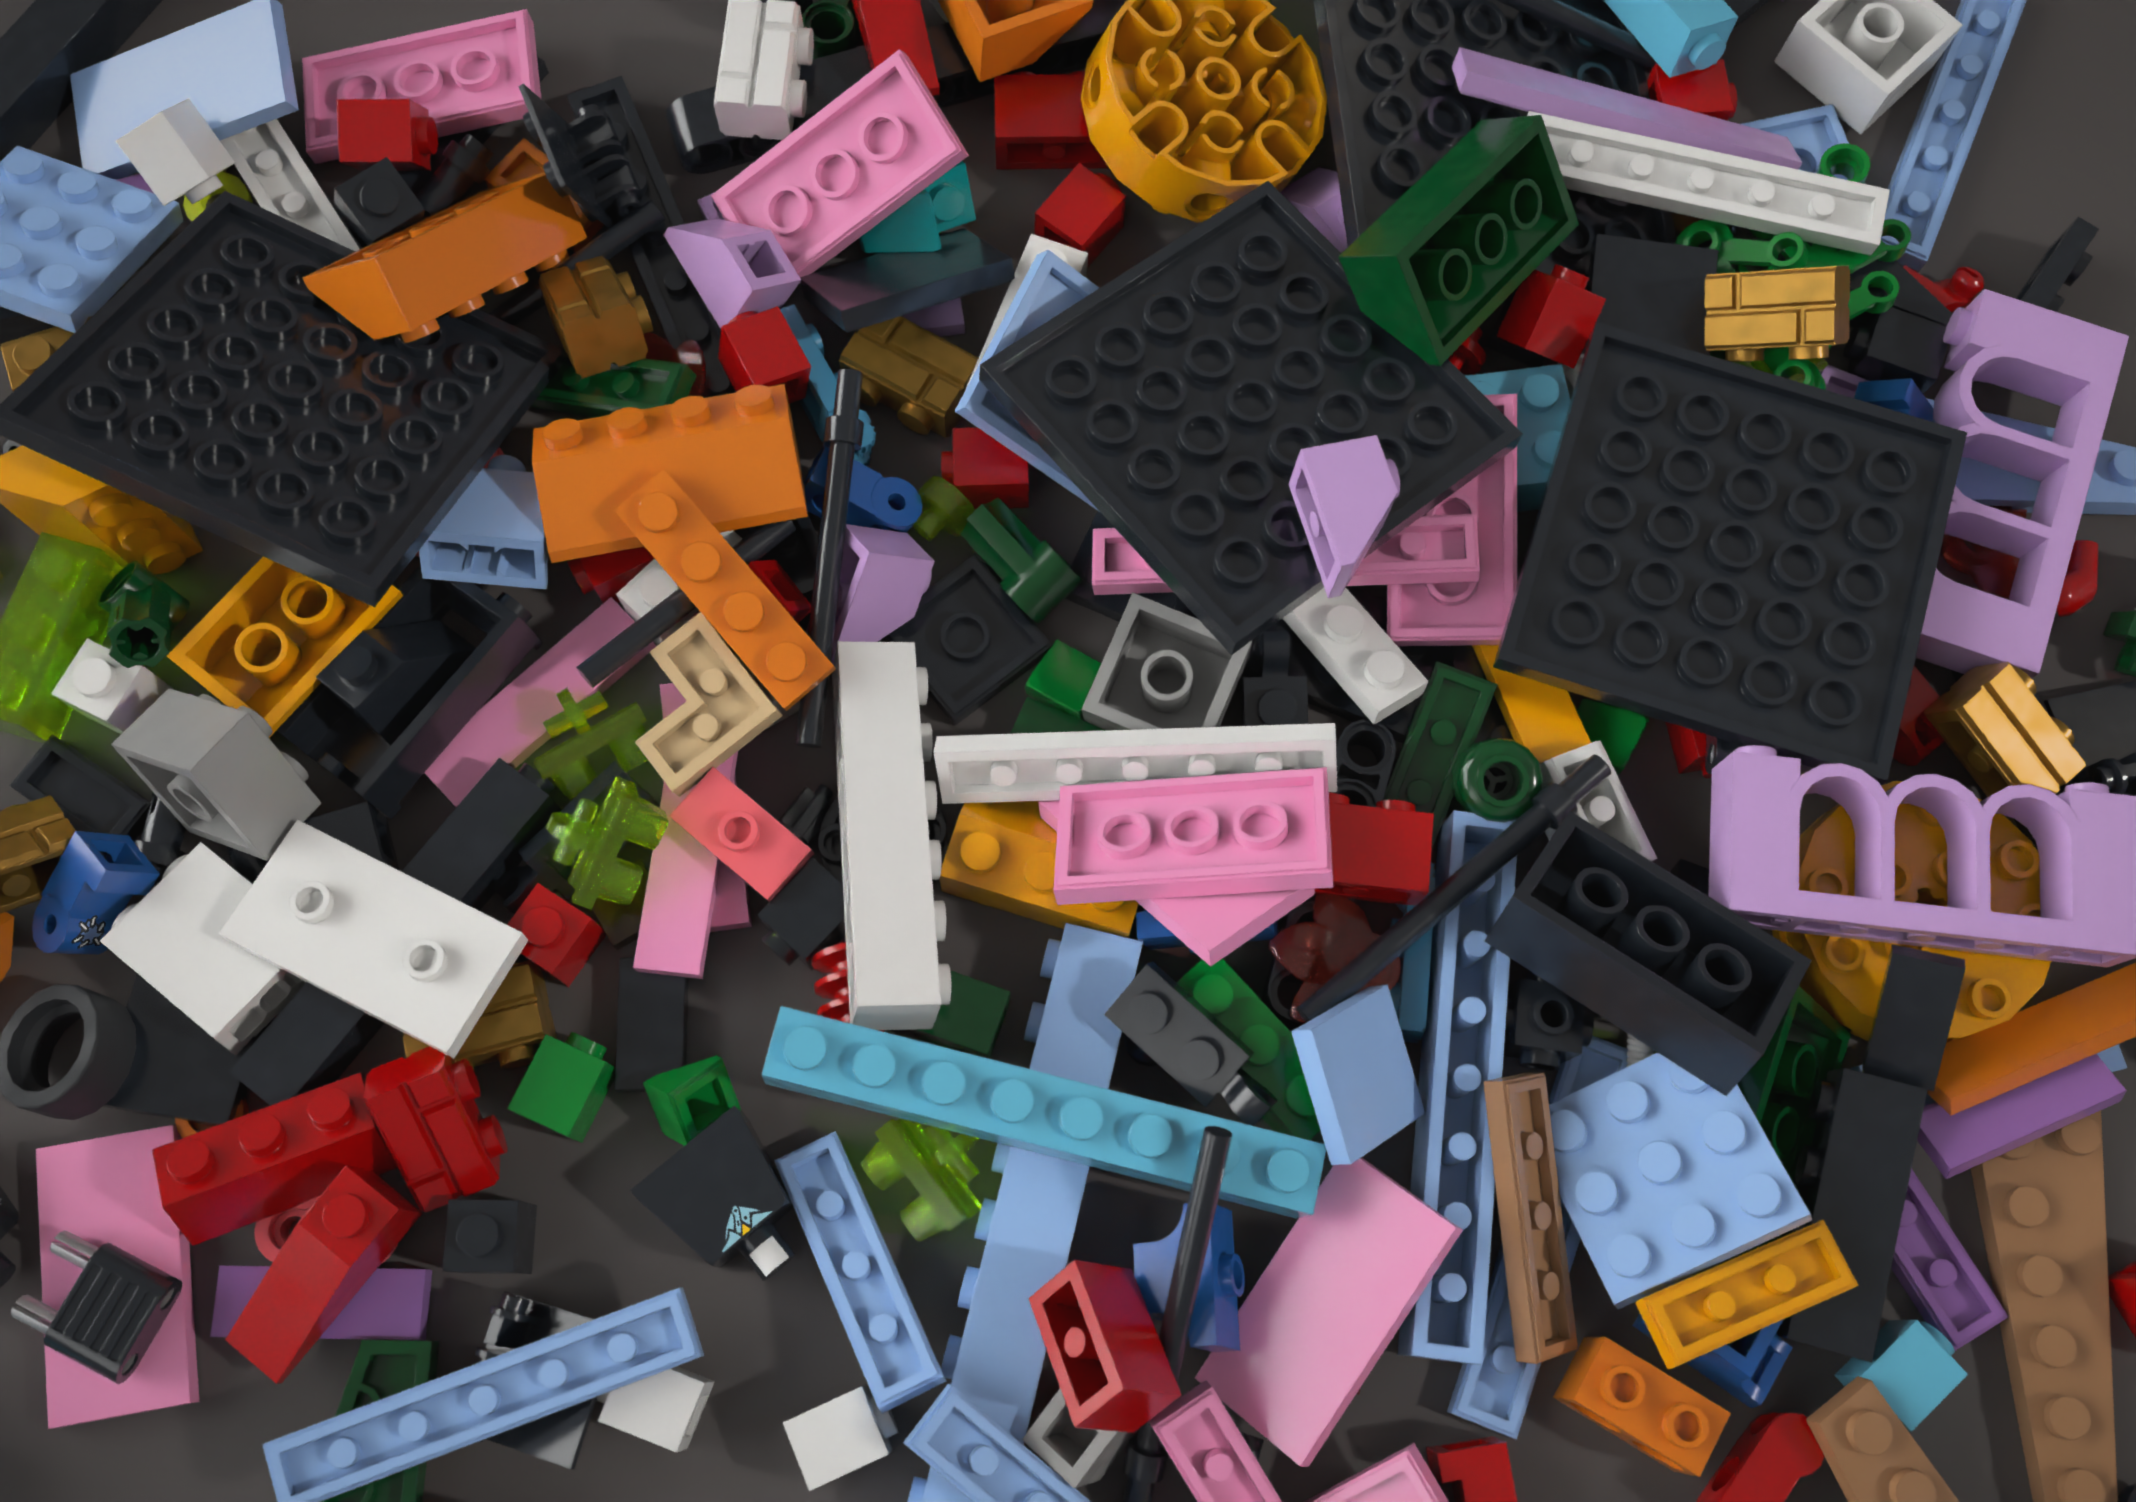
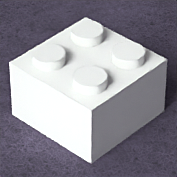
[1774,0,1963,135]

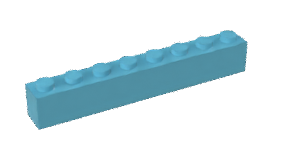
[761,1006,1326,1218]

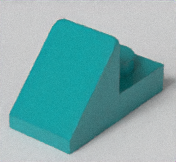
[858,161,976,253]

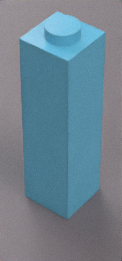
[1604,0,1738,78]

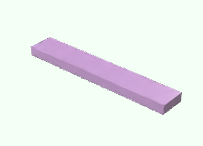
[1452,47,1802,170]

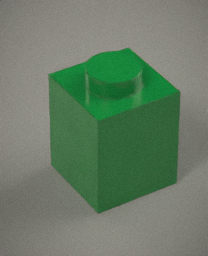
[507,1032,616,1143]

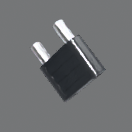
[11,1230,182,1384]

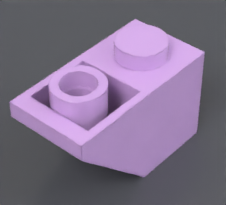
[664,218,801,329]

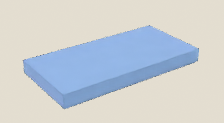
[70,0,299,180]

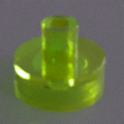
[913,475,975,541]

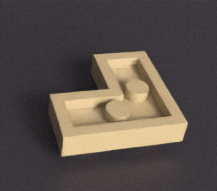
[635,612,783,797]

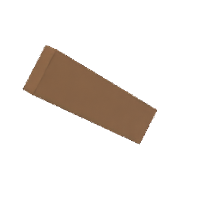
[1483,1073,1578,1364]

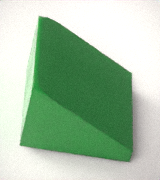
[1025,639,1101,720]
[1576,698,1649,776]
[643,1055,742,1146]

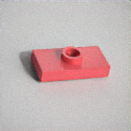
[669,767,815,902]

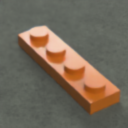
[613,468,836,711]

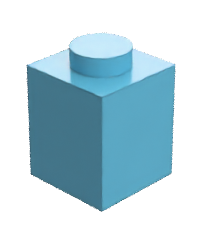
[1834,1320,1968,1432]

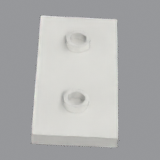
[219,819,528,1059]

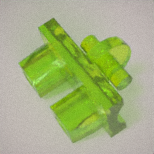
[534,687,648,801]
[546,776,669,909]
[861,1118,982,1242]

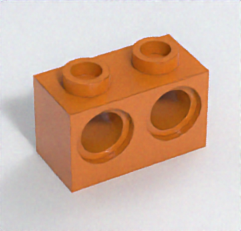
[1553,1337,1731,1477]

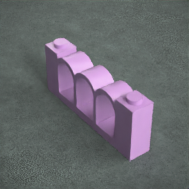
[1916,289,2129,678]
[1709,745,2136,967]

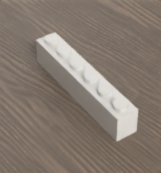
[832,641,951,1030]

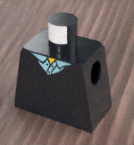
[630,1105,796,1281]

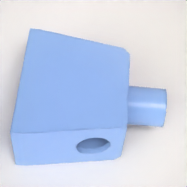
[419,455,548,590]

